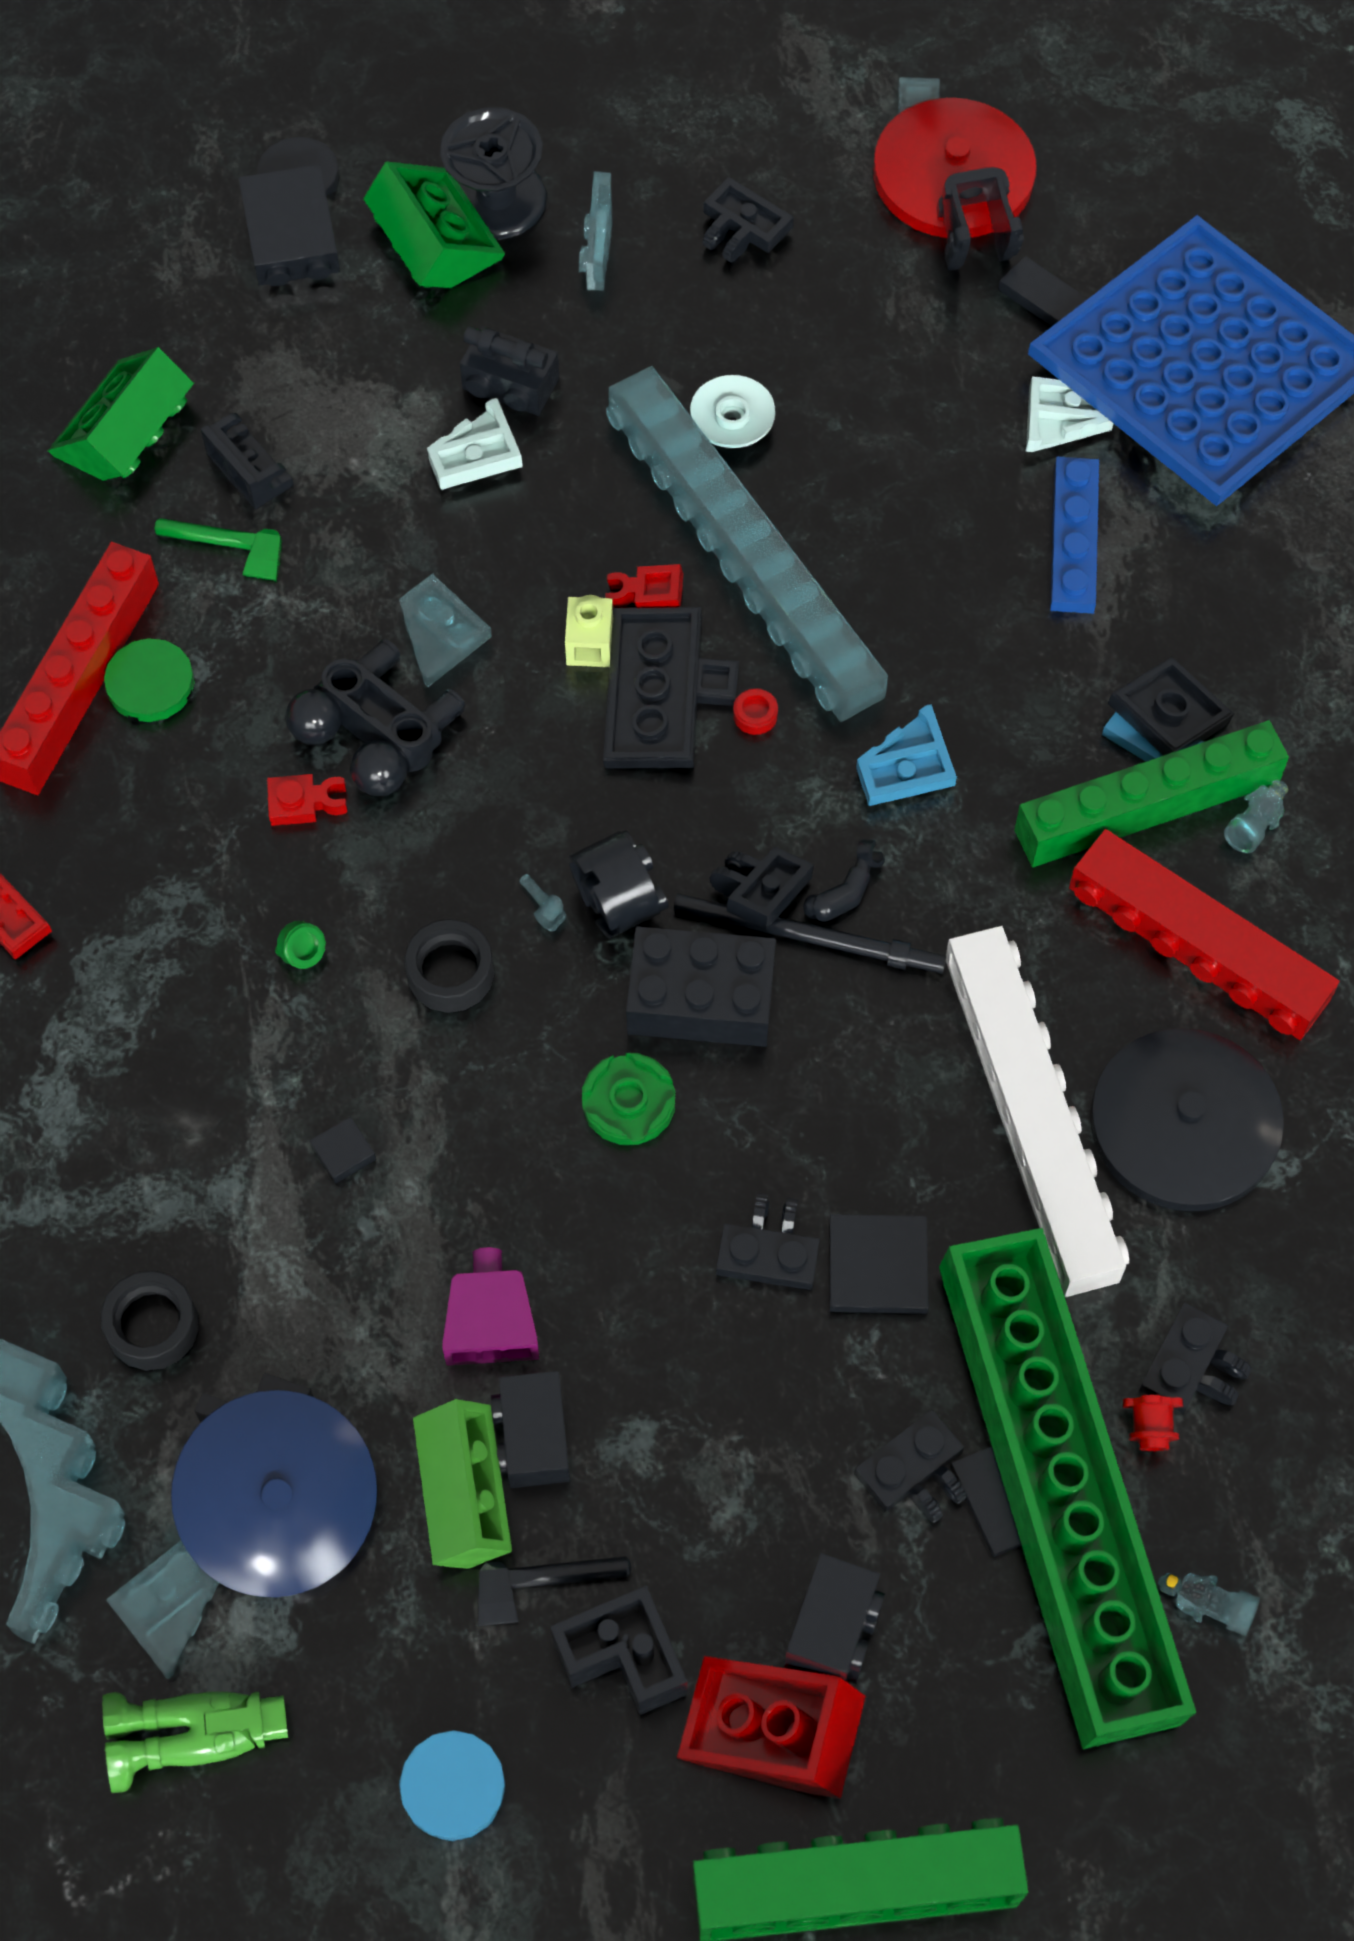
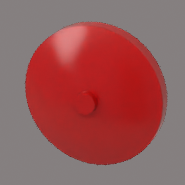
[873,98,1036,238]

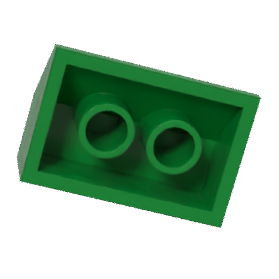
[364,161,505,288]
[47,347,194,481]

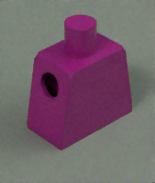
[442,1247,540,1366]

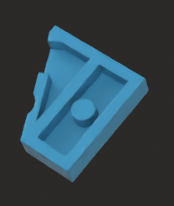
[856,704,957,806]

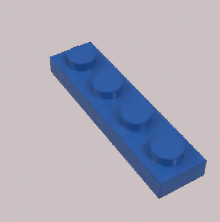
[1050,457,1099,614]

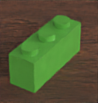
[413,1399,512,1569]

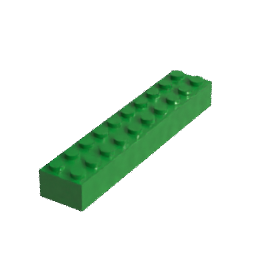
[939,1228,1196,1749]

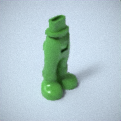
[103,1691,288,1793]

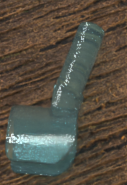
[520,874,566,932]

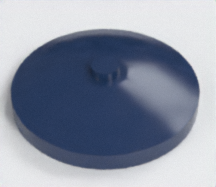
[171,1390,377,1597]

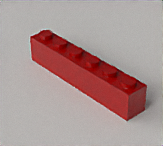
[0,542,159,796]
[1069,829,1340,1041]

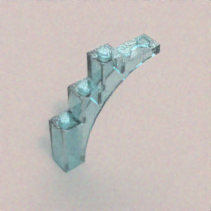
[0,1339,125,1644]

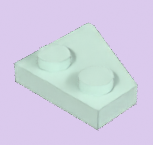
[1026,377,1114,452]
[427,398,522,490]

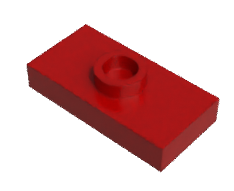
[0,873,52,960]

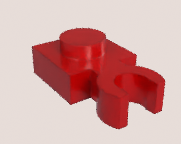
[605,564,683,609]
[267,774,348,826]

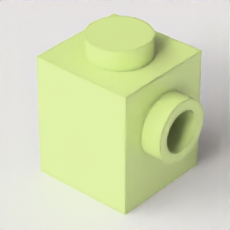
[565,595,613,667]

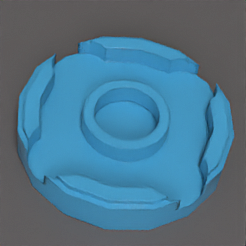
[399,1731,506,1841]

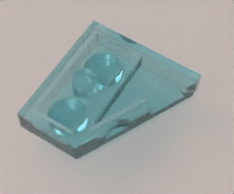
[399,574,492,687]
[106,1541,219,1679]

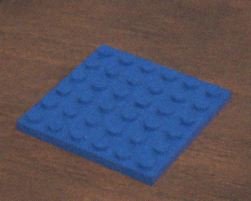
[1028,215,1354,507]

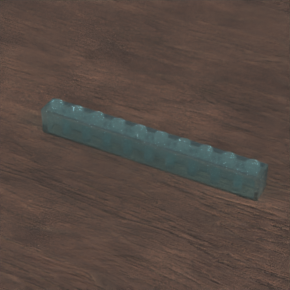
[606,366,888,722]

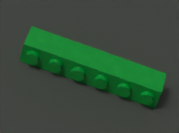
[1014,720,1289,868]

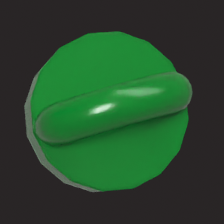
[275,921,326,969]

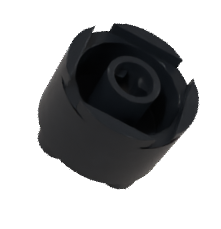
[569,830,669,939]

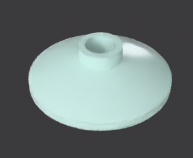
[690,375,775,448]

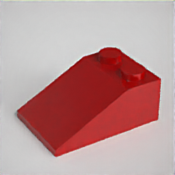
[677,1656,866,1799]

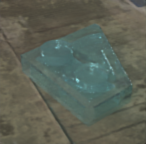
[579,172,612,291]

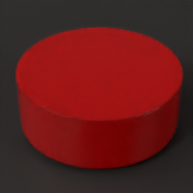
[733,688,778,735]

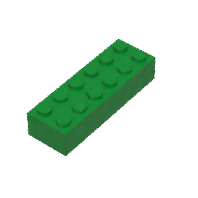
[693,1818,1028,1941]

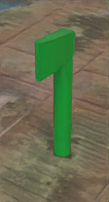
[154,518,282,581]

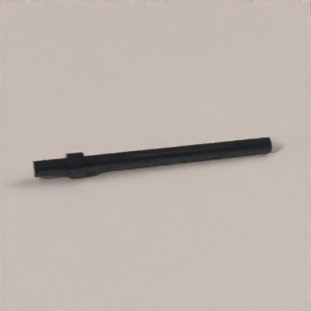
[673,893,947,974]

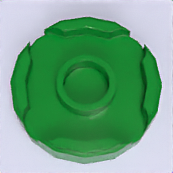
[104,638,195,722]
[582,1053,675,1145]

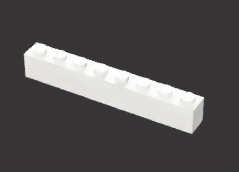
[946,926,1129,1297]

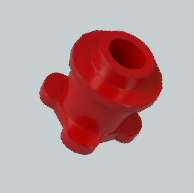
[1122,1395,1183,1451]

